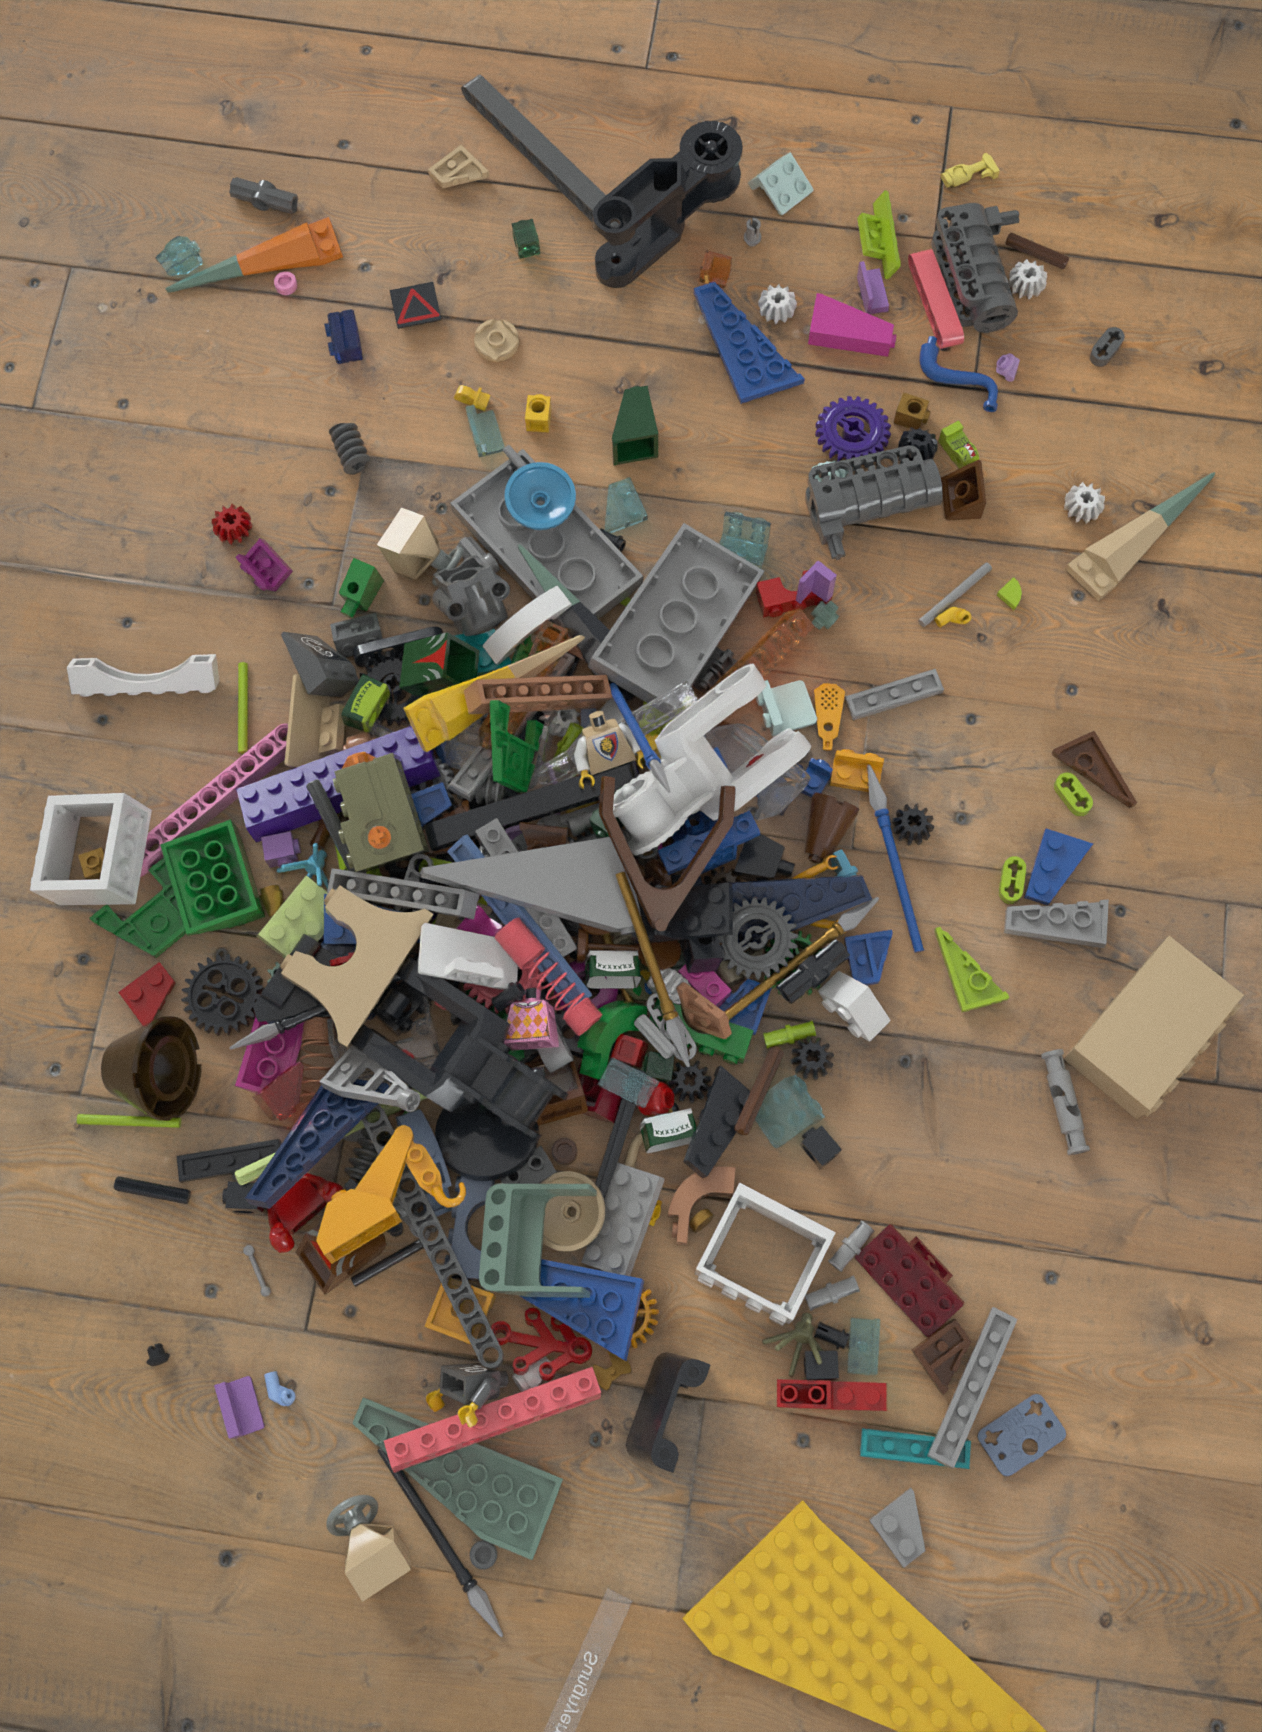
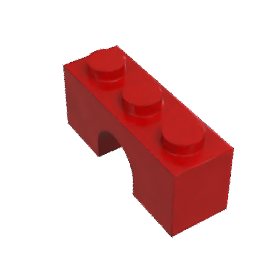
[756,570,832,618]

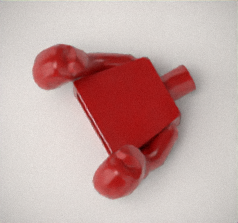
[267,1173,344,1253]

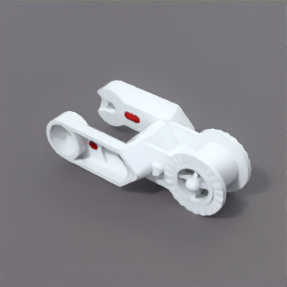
[613,664,811,856]

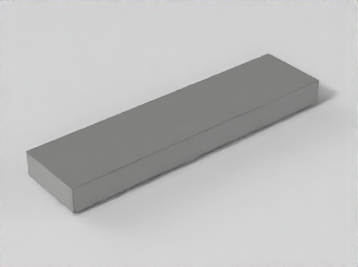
[845,669,944,721]

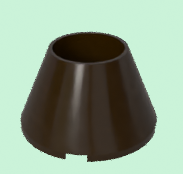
[101,1016,201,1121]

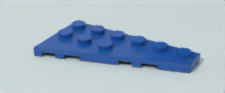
[520,1259,644,1362]

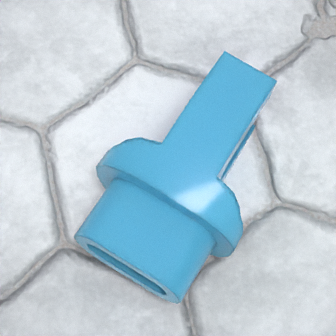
[831,849,858,876]

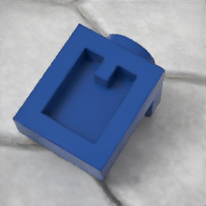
[796,758,833,798]

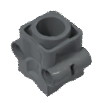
[432,555,510,636]

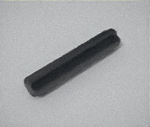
[114,1176,191,1204]

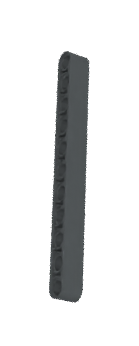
[461,74,619,227]
[362,1104,504,1369]

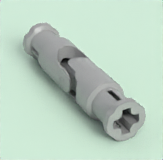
[1041,1049,1090,1155]

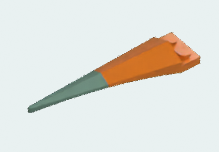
[165,217,343,293]

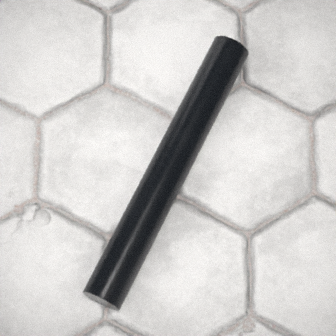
[351,1239,424,1287]

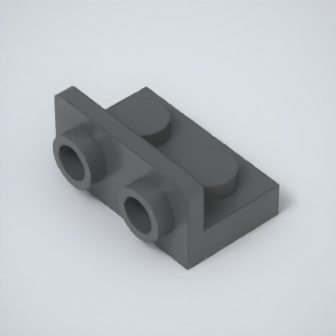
[330,613,383,658]

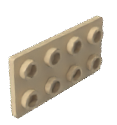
[285,674,345,768]

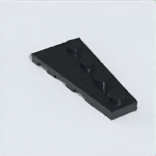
[683,1066,751,1179]

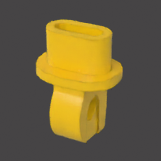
[453,385,491,411]

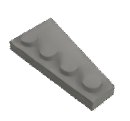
[1004,899,1109,948]

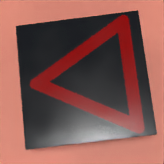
[389,282,442,329]

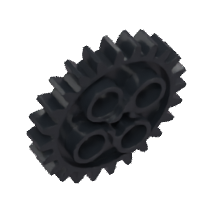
[181,954,264,1036]

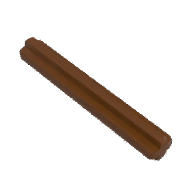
[734,1046,784,1135]

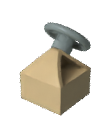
[377,508,463,586]
[326,1495,411,1602]

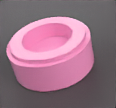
[274,272,297,295]

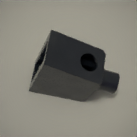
[733,834,795,881]

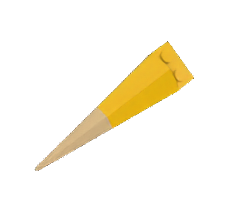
[403,635,585,752]

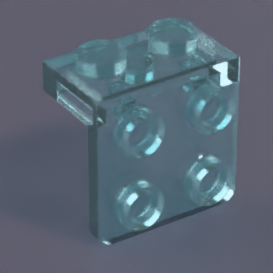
[755,1075,825,1148]

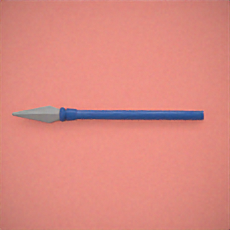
[609,683,671,793]
[867,765,924,953]

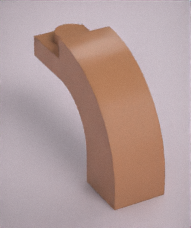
[668,1166,736,1246]

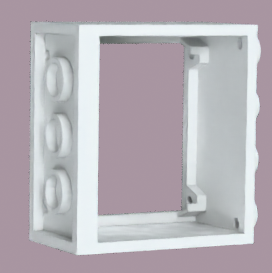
[30,793,152,905]
[695,1183,836,1326]

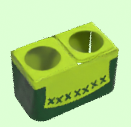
[341,675,390,733]

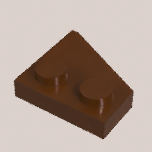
[911,1319,971,1395]

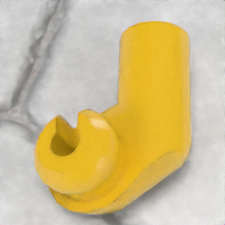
[934,607,972,628]

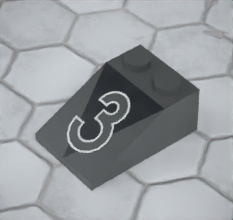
[281,632,359,698]

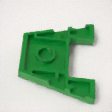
[490,700,547,793]
[89,857,186,958]

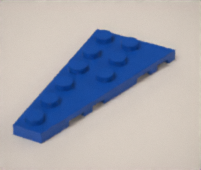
[693,282,805,404]

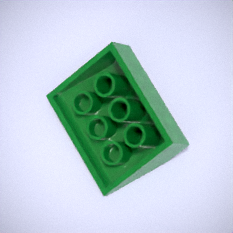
[160,819,265,936]

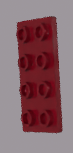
[855,1224,964,1337]

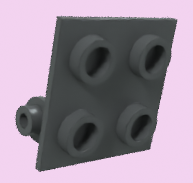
[692,647,740,694]

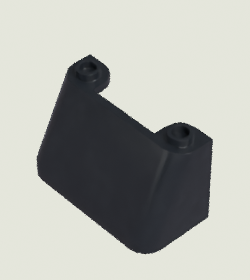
[626,1352,711,1473]

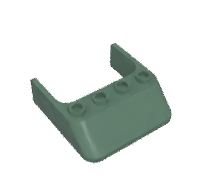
[479,1184,597,1298]

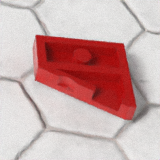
[118,962,176,1026]

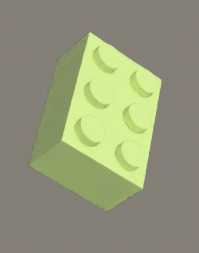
[256,876,328,958]

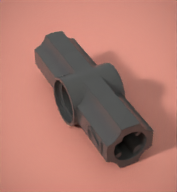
[229,177,298,214]

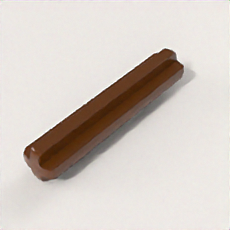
[1005,232,1069,269]

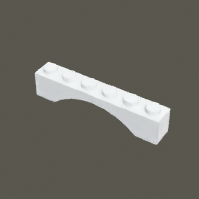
[67,654,220,697]

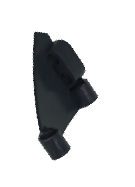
[253,934,410,1022]

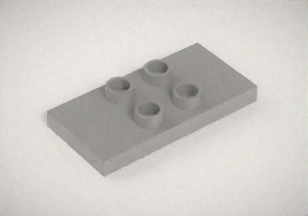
[450,449,643,638]
[588,523,765,717]

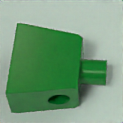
[339,558,384,619]

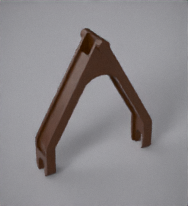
[599,776,736,931]

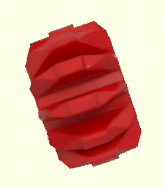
[211,503,252,545]

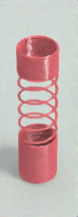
[494,917,602,1036]

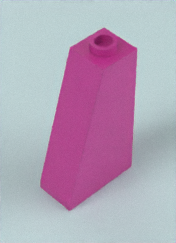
[808,293,897,357]

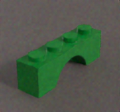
[649,998,754,1065]

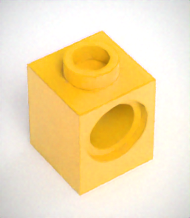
[525,394,552,433]

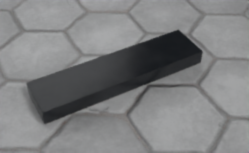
[177,1139,281,1183]

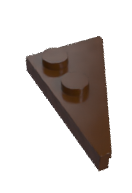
[1052,731,1137,808]
[519,822,569,850]

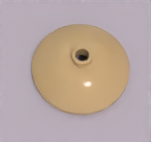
[540,1171,605,1252]

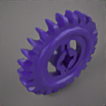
[815,396,891,462]

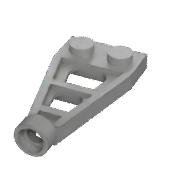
[319,1045,420,1112]

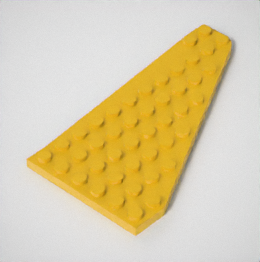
[682,1500,1047,1732]

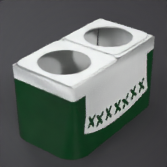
[585,951,641,988]
[639,1108,697,1153]

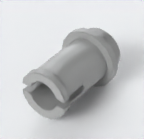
[744,218,761,246]

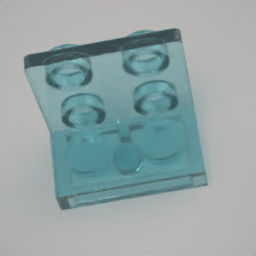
[720,511,771,569]

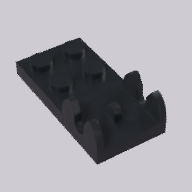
[631,882,733,944]

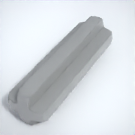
[634,1014,676,1059]

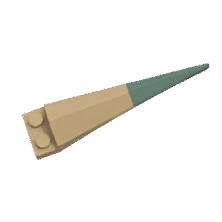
[1065,472,1215,601]

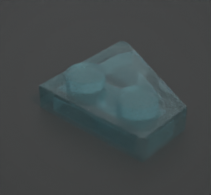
[605,477,647,533]

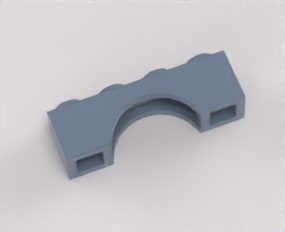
[444,1176,495,1281]

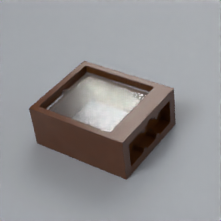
[524,1059,588,1126]

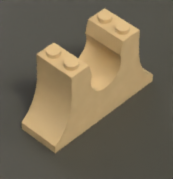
[280,885,433,1049]

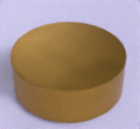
[689,1208,714,1233]

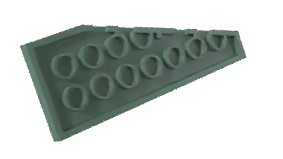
[352,1397,563,1560]

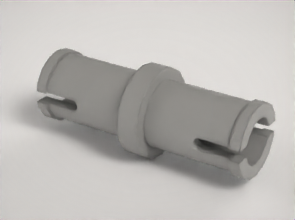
[828,1220,875,1272]
[805,1275,860,1311]

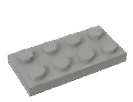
[581,1163,665,1276]

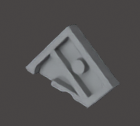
[869,1488,926,1568]

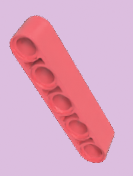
[908,249,964,349]

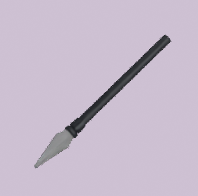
[229,970,402,1050]
[377,1448,503,1637]

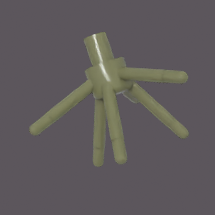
[762,1313,823,1377]

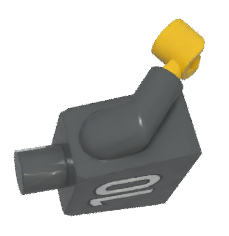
[426,1363,509,1427]

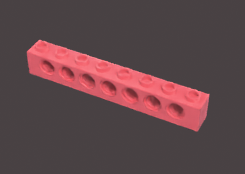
[384,1367,601,1472]

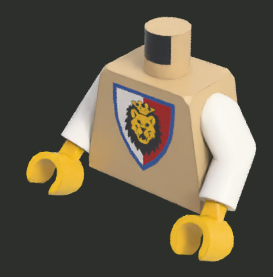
[574,711,644,789]

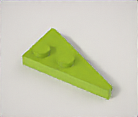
[934,927,1009,1013]

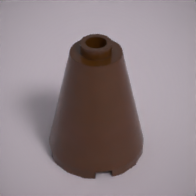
[804,793,859,864]

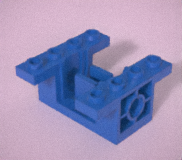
[658,747,760,875]

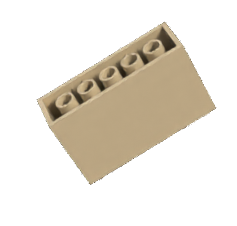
[1064,936,1244,1119]

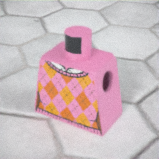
[504,988,559,1051]

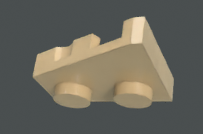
[428,145,489,188]

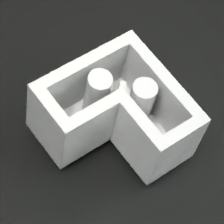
[818,971,891,1041]

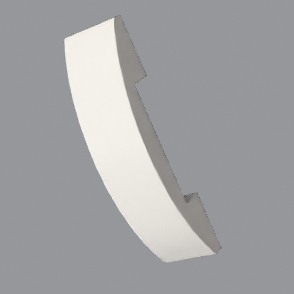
[483,586,572,665]

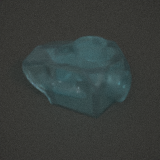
[155,236,203,276]

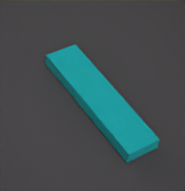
[860,1428,971,1469]

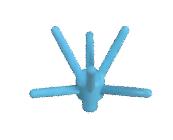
[277,843,328,889]

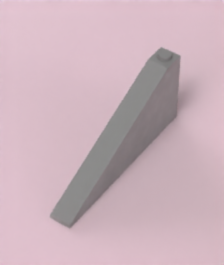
[420,835,641,935]

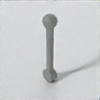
[243,1245,271,1297]

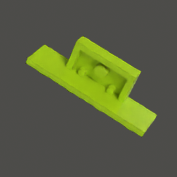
[857,190,901,279]

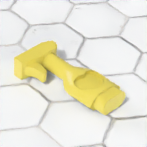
[941,153,1000,188]

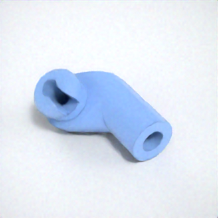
[264,1371,296,1406]

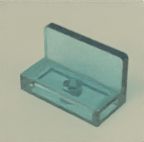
[465,405,505,458]
[598,1058,659,1108]
[847,1318,880,1376]

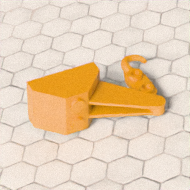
[316,1125,466,1264]

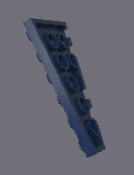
[703,875,872,947]
[245,1079,390,1209]

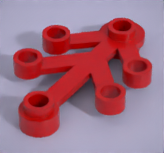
[491,1307,593,1381]

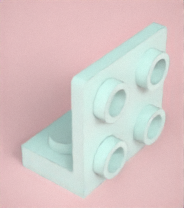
[748,152,814,215]

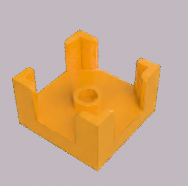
[424,1278,496,1345]

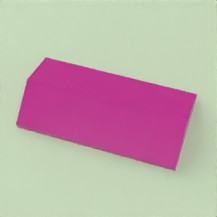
[235,1017,303,1100]

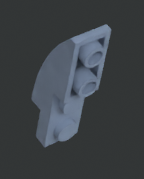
[396,1109,452,1216]

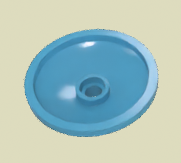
[505,462,576,530]

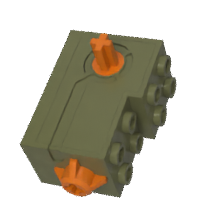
[333,752,430,873]

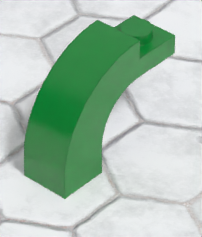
[577,1001,648,1079]

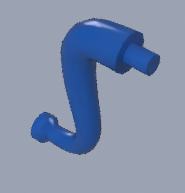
[919,336,998,412]

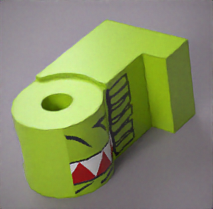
[938,420,979,469]

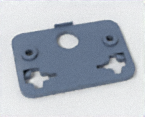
[978,1394,1066,1476]

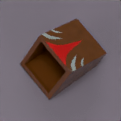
[296,1224,387,1295]

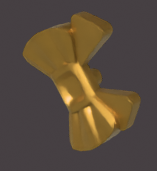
[593,1351,632,1391]

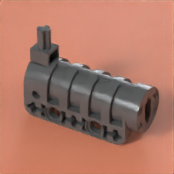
[931,203,1020,333]
[805,446,943,560]

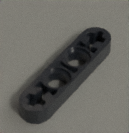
[353,626,443,667]

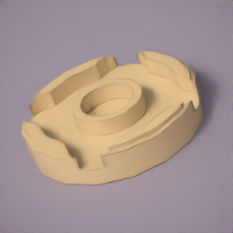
[474,319,519,362]

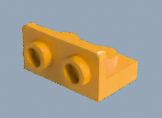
[830,749,884,792]

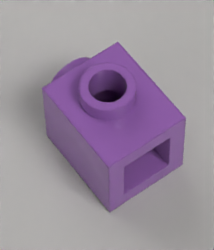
[261,831,301,868]

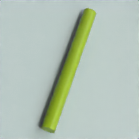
[238,662,248,754]
[77,1114,181,1128]

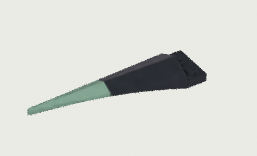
[518,544,637,704]

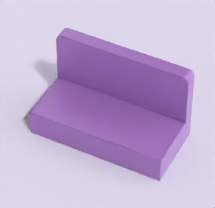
[857,261,889,314]
[796,561,837,603]
[214,1376,265,1439]

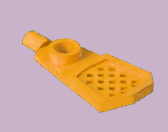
[814,683,845,751]

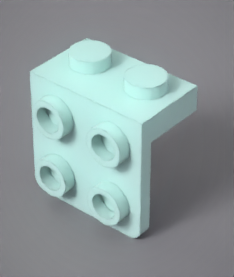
[755,680,817,737]

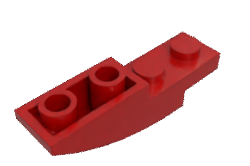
[777,1379,888,1411]

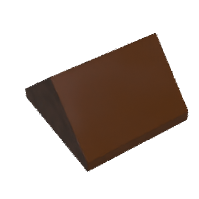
[941,460,986,520]

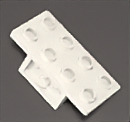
[418,923,518,990]

